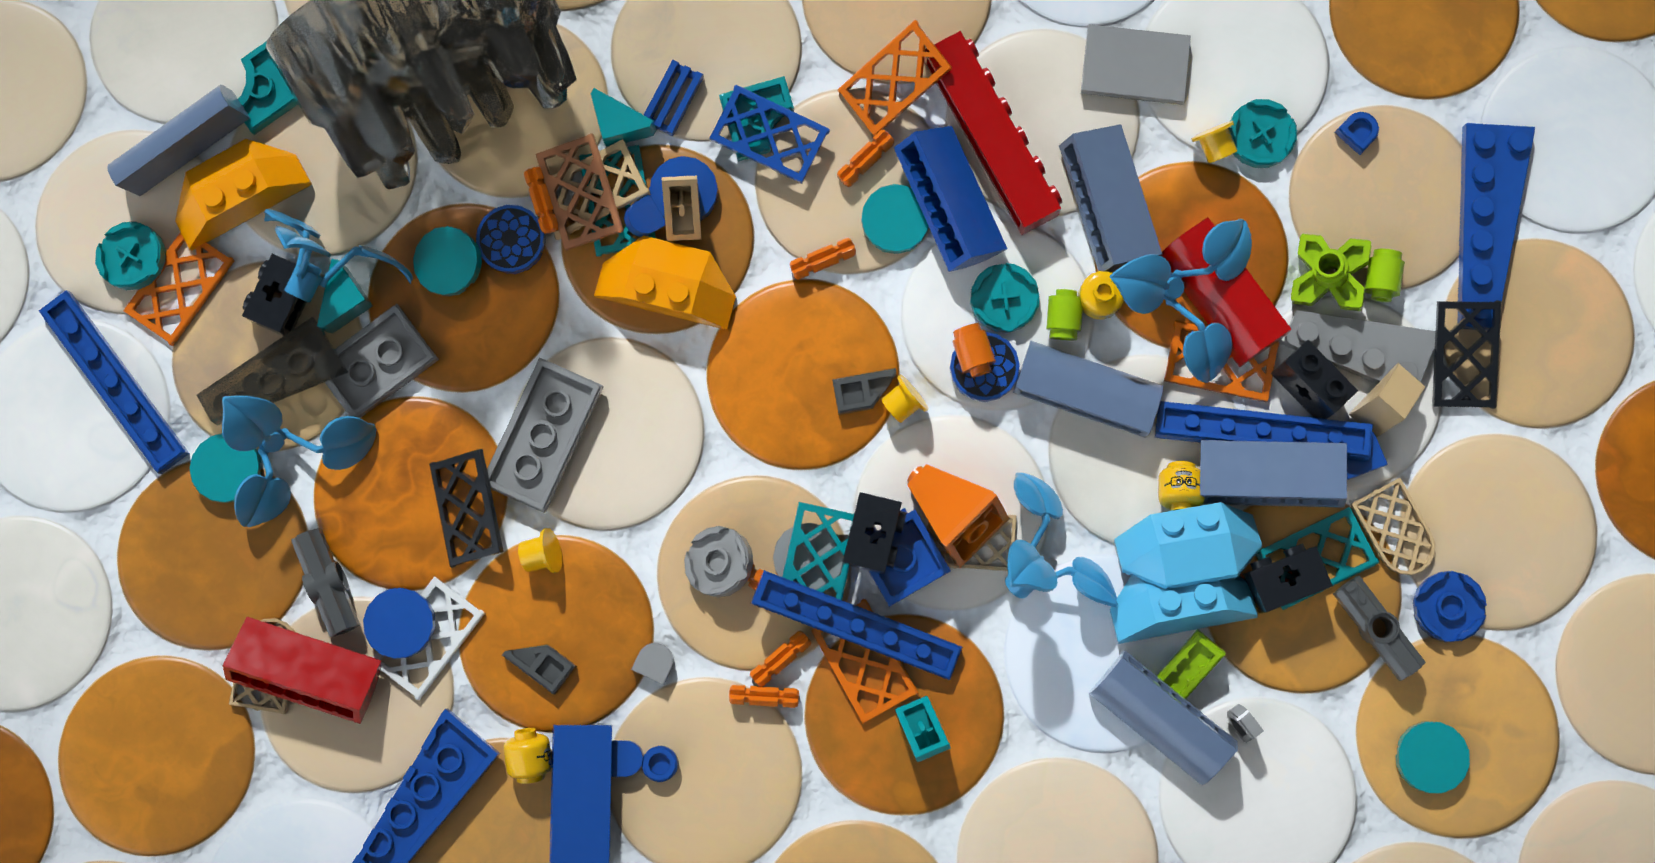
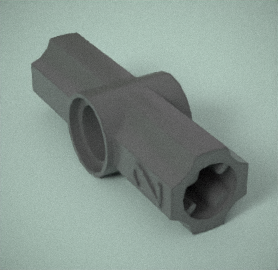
[291,528,360,637]
[1333,575,1426,681]

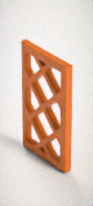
[838,20,952,136]
[123,232,235,346]
[1164,320,1280,402]
[811,599,918,723]

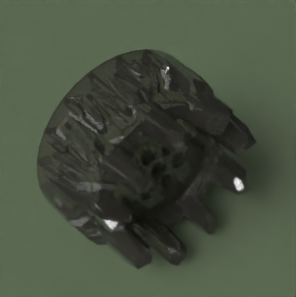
[266,0,577,189]

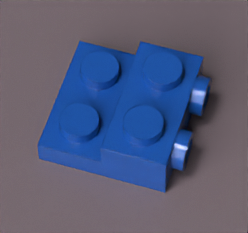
[865,508,951,607]

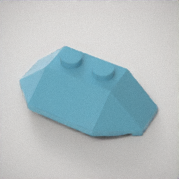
[1114,502,1262,590]
[1110,574,1258,644]

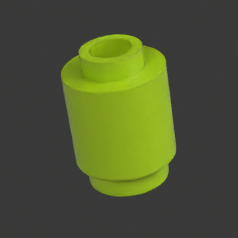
[1365,248,1405,302]
[1046,289,1083,341]

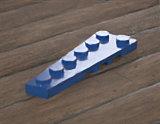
[1457,123,1535,330]
[352,709,501,863]

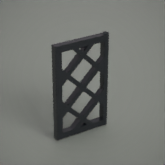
[1432,300,1502,409]
[429,449,504,568]

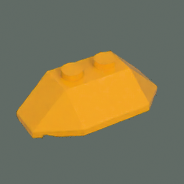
[175,139,312,251]
[594,235,736,330]

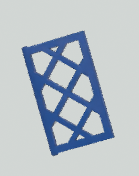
[709,85,830,184]

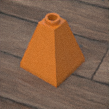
[907,464,1009,568]

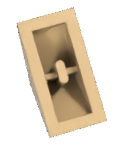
[662,175,701,241]
[1349,363,1425,438]

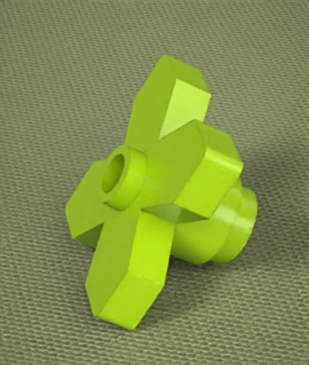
[1291,234,1372,311]

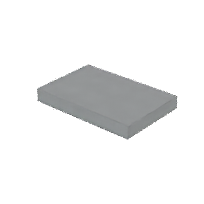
[1080,24,1191,105]
[313,304,439,418]

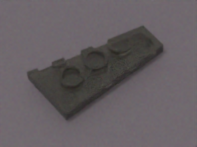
[196,317,348,426]

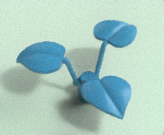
[264,209,413,302]
[1110,218,1252,383]
[222,395,377,527]
[1005,472,1118,607]

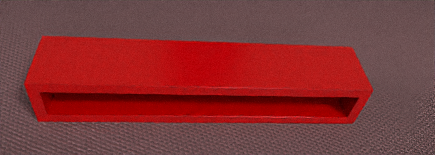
[924,31,1062,235]

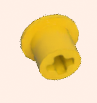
[1191,121,1238,163]
[882,375,929,423]
[518,528,562,573]

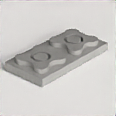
[487,357,604,513]

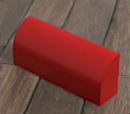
[1160,217,1291,367]
[222,617,382,724]

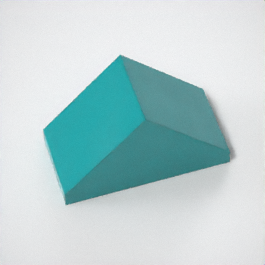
[590,88,657,148]
[317,259,373,333]
[895,696,951,762]

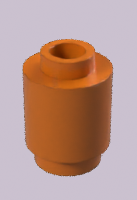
[952,323,996,378]

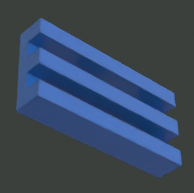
[644,59,704,136]

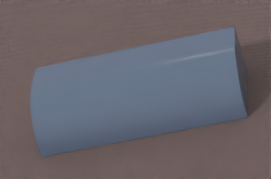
[107,85,250,196]
[1059,124,1162,272]
[1013,341,1163,438]
[1200,440,1347,508]
[1089,650,1238,785]

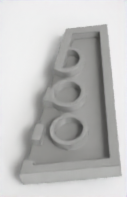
[1282,310,1435,384]

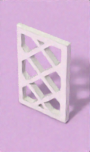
[373,576,485,700]

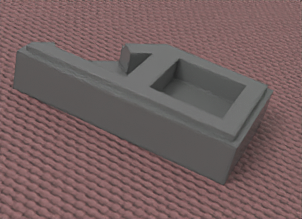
[832,368,897,415]
[502,645,576,694]

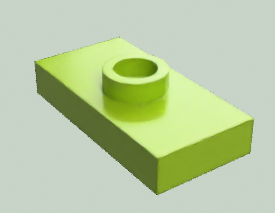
[1157,629,1226,699]

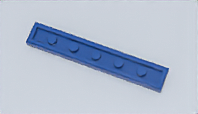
[39,290,189,474]
[1155,401,1373,461]
[751,570,962,680]

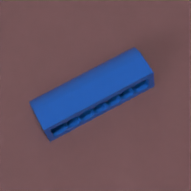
[894,126,1007,272]
[549,725,612,863]

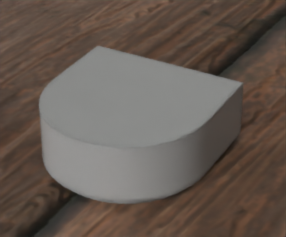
[631,643,674,685]
[1227,704,1264,743]

